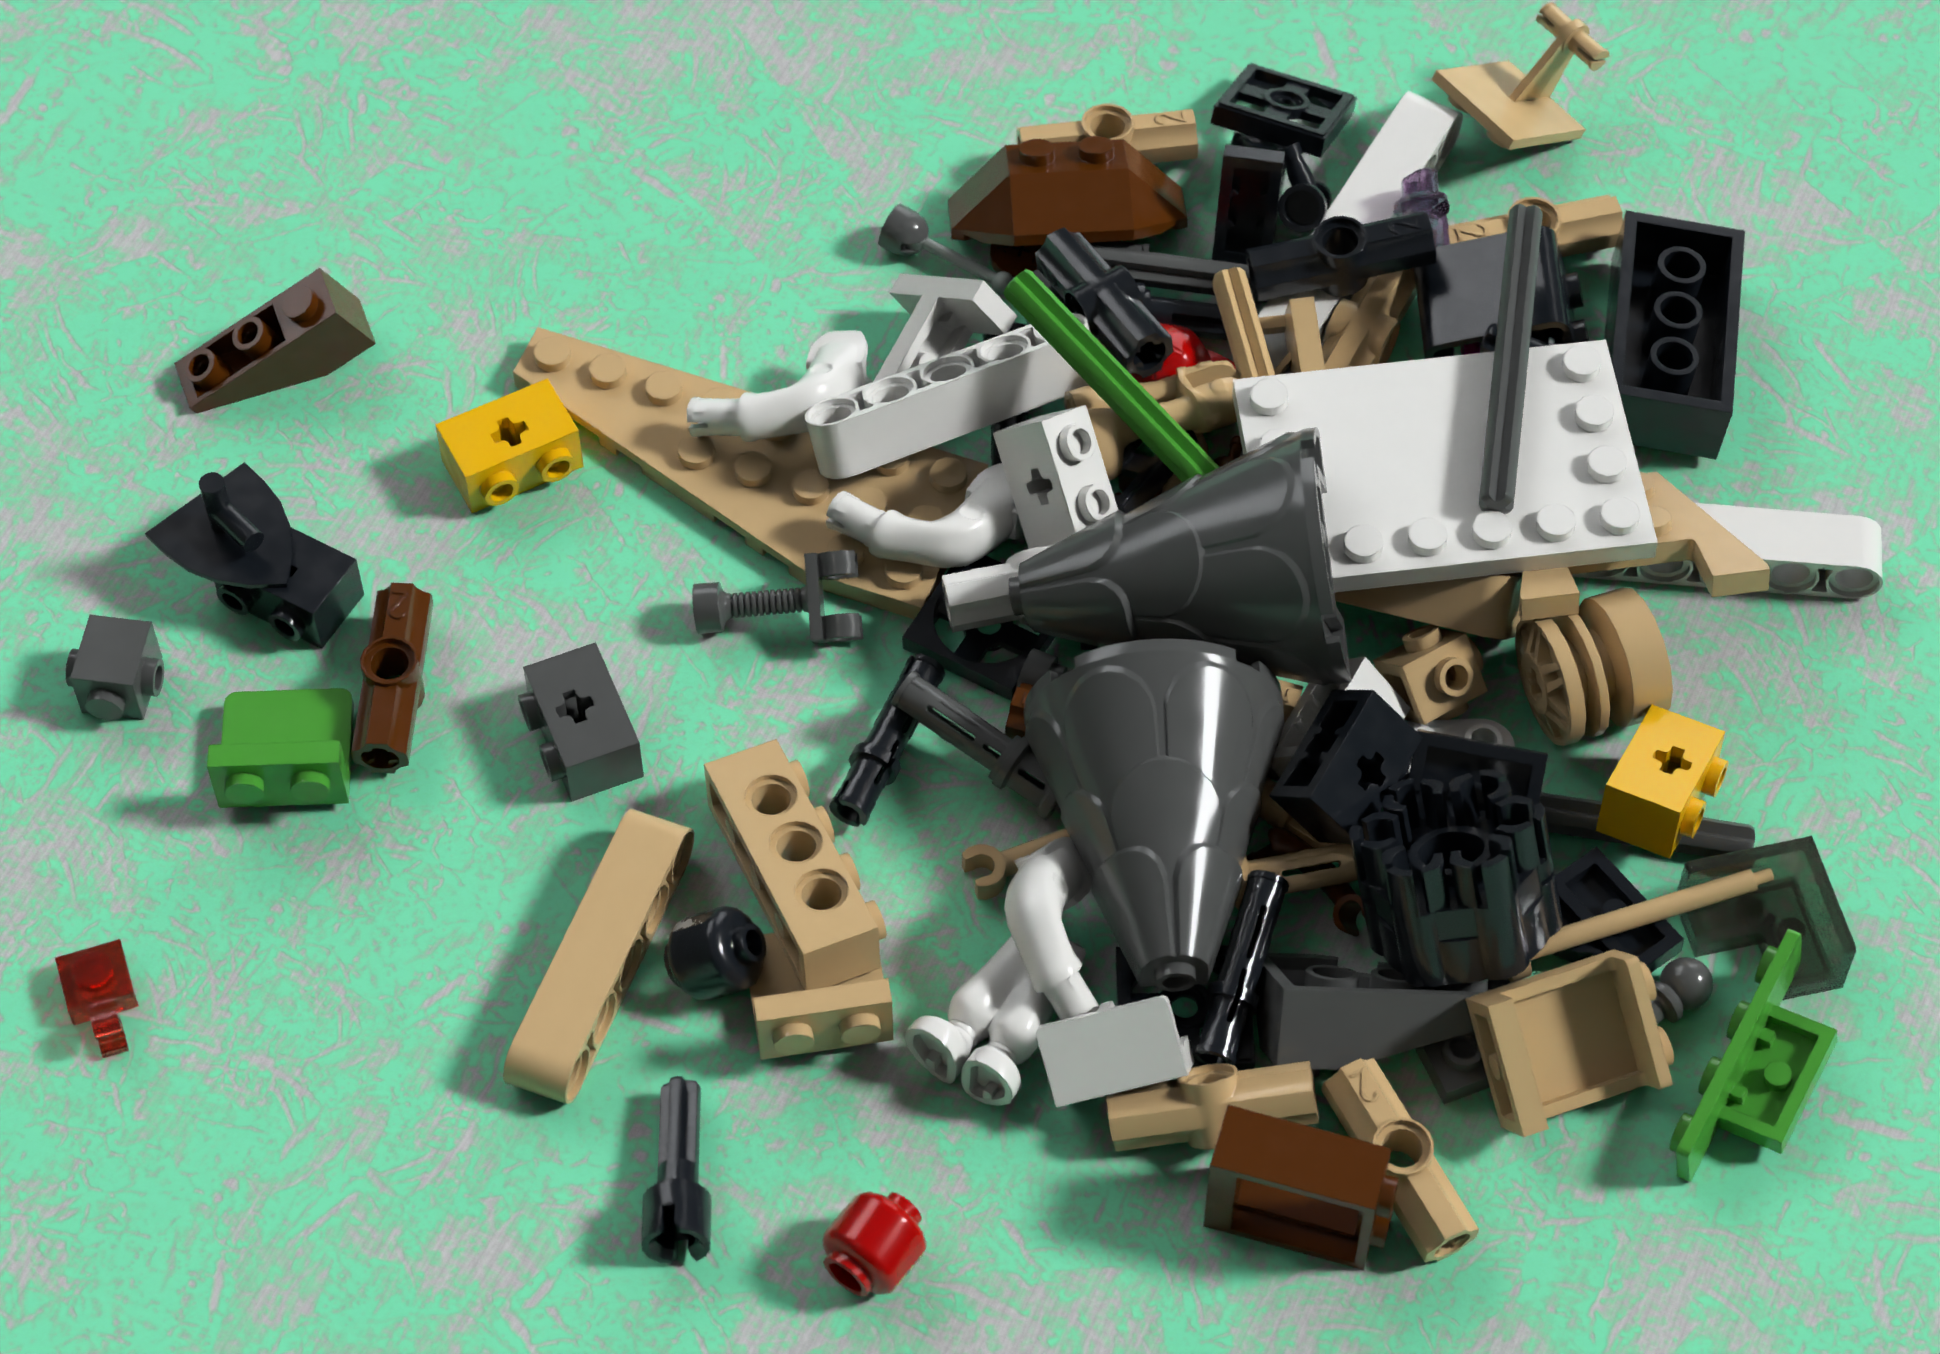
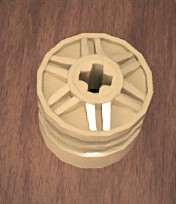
[1515,587,1673,746]

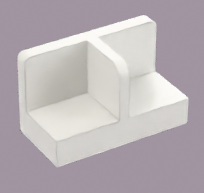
[1036,995,1195,1107]

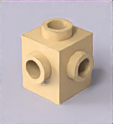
[1373,624,1488,725]

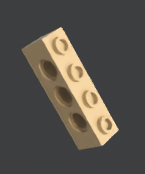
[704,739,887,990]

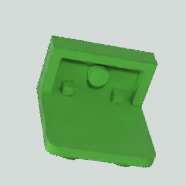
[207,688,354,808]

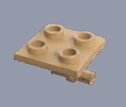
[1431,2,1609,150]

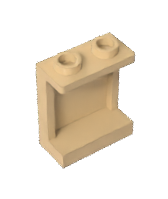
[1465,949,1674,1137]

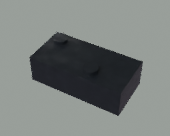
[1604,210,1745,459]

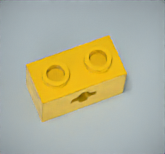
[435,378,584,514]
[1596,704,1729,859]

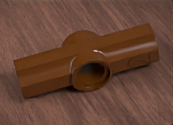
[351,583,433,774]

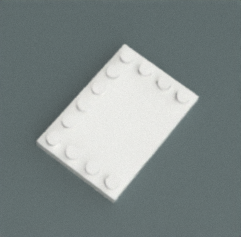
[1232,339,1658,592]

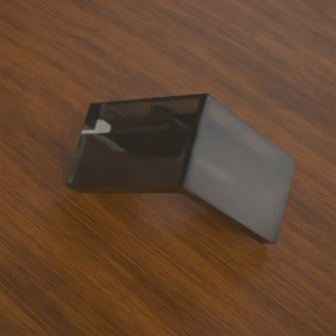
[1677,836,1856,1000]

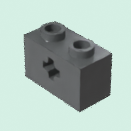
[518,642,644,802]

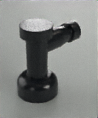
[1278,142,1332,232]

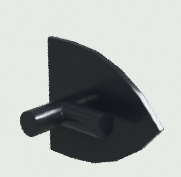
[145,462,293,589]

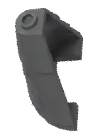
[1009,427,1352,686]
[1023,639,1285,992]

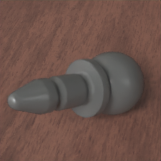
[1651,957,1713,1024]

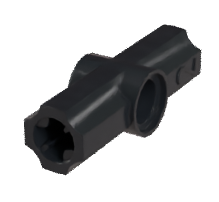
[1246,211,1436,302]
[1035,227,1173,378]

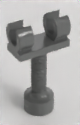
[692,550,863,644]

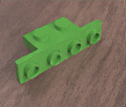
[1669,928,1837,1182]

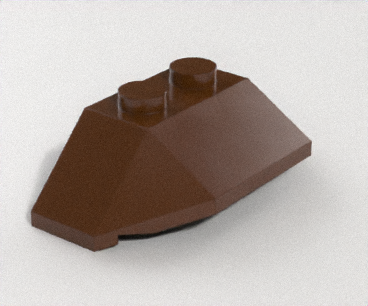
[948,136,1188,246]

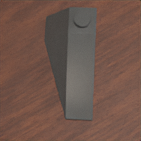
[1255,953,1522,1078]

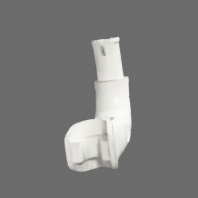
[687,330,873,442]
[826,463,1024,568]
[1004,837,1100,1020]

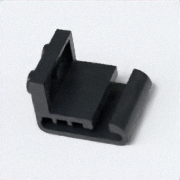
[1414,226,1589,359]

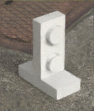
[873,273,1017,382]

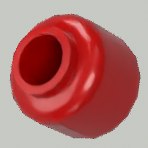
[823,1192,926,1297]

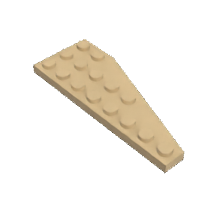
[513,327,988,619]

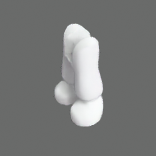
[905,935,1086,1106]

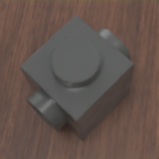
[66,615,164,720]

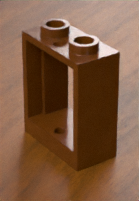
[1203,1105,1400,1270]

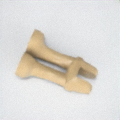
[1064,360,1240,481]

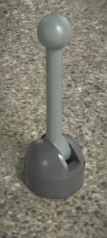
[878,204,1014,295]

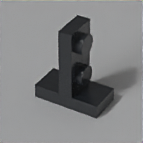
[1212,132,1287,265]

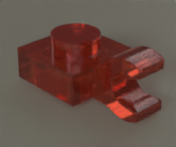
[55,939,139,1058]

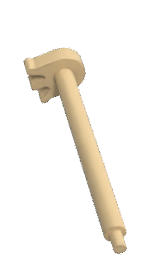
[1508,868,1774,982]

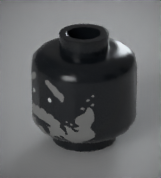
[664,906,766,1000]

